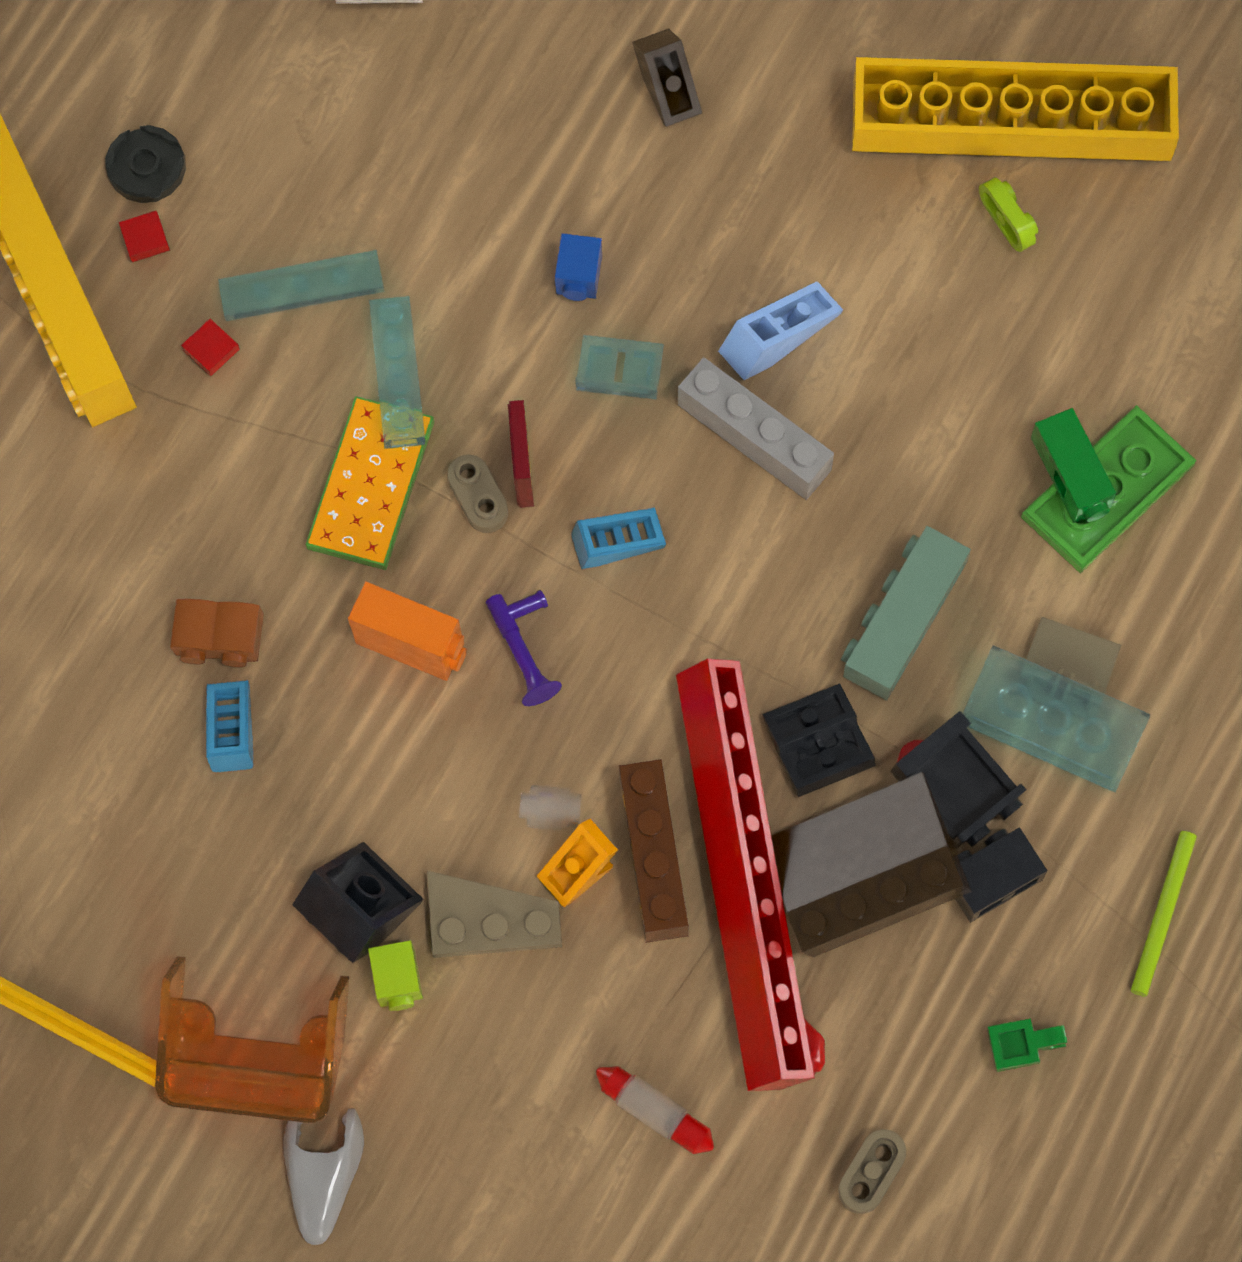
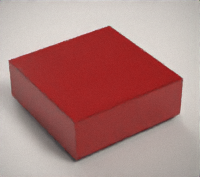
[118,210,170,262]
[181,318,240,376]

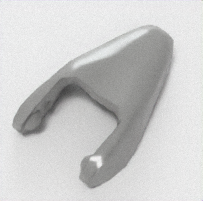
[283,1106,364,1245]

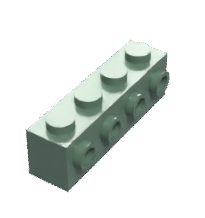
[841,526,971,701]

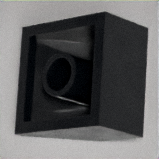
[292,842,423,963]

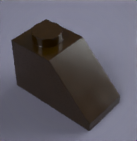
[632,28,702,127]

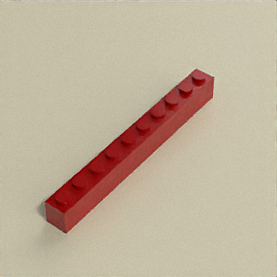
[676,658,815,1091]

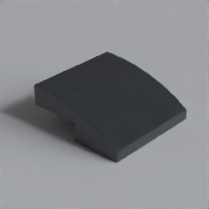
[762,683,876,797]

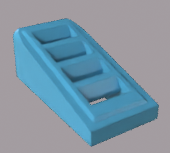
[571,508,666,569]
[206,680,253,772]

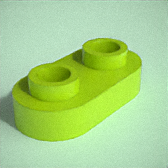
[979,177,1038,252]

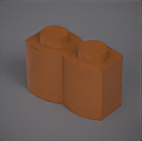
[170,599,264,667]

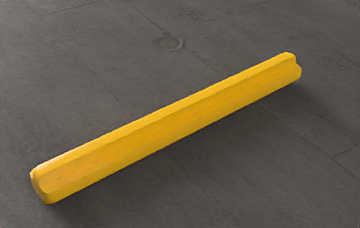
[0,976,175,1091]

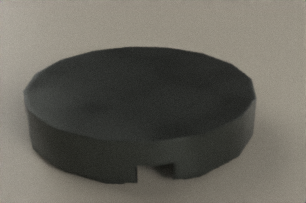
[105,125,186,203]

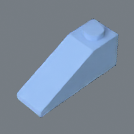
[718,281,843,380]

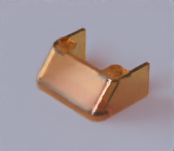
[155,956,349,1123]

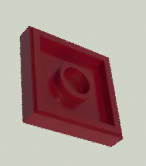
[507,400,534,508]

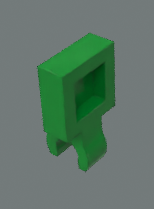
[987,1018,1068,1072]

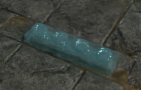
[369,296,425,449]

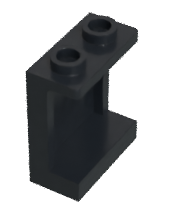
[890,711,1027,850]

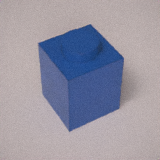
[555,234,602,301]

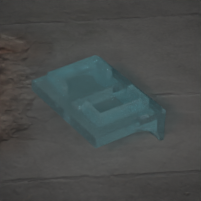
[575,335,664,400]

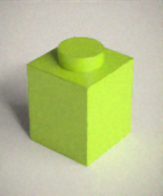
[368,940,423,1011]

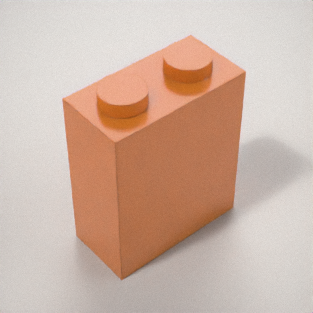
[348,581,467,681]

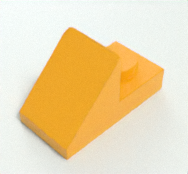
[537,819,618,908]

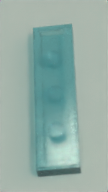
[218,250,385,321]

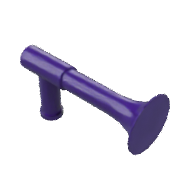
[486,590,562,707]

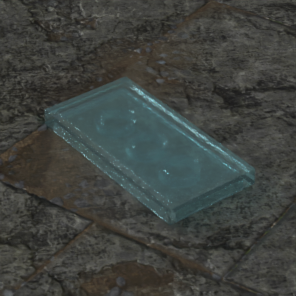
[963,645,1151,792]

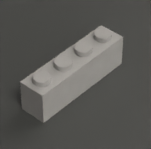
[678,357,834,500]

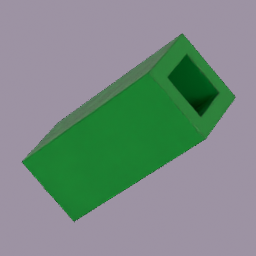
[1031,407,1117,523]

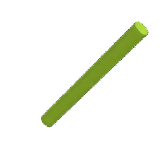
[1130,831,1197,997]

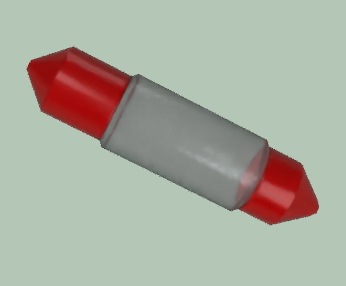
[596,1066,714,1155]

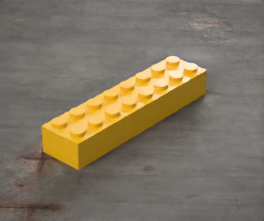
[852,57,1179,161]
[0,114,137,428]

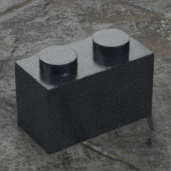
[955,827,1048,923]

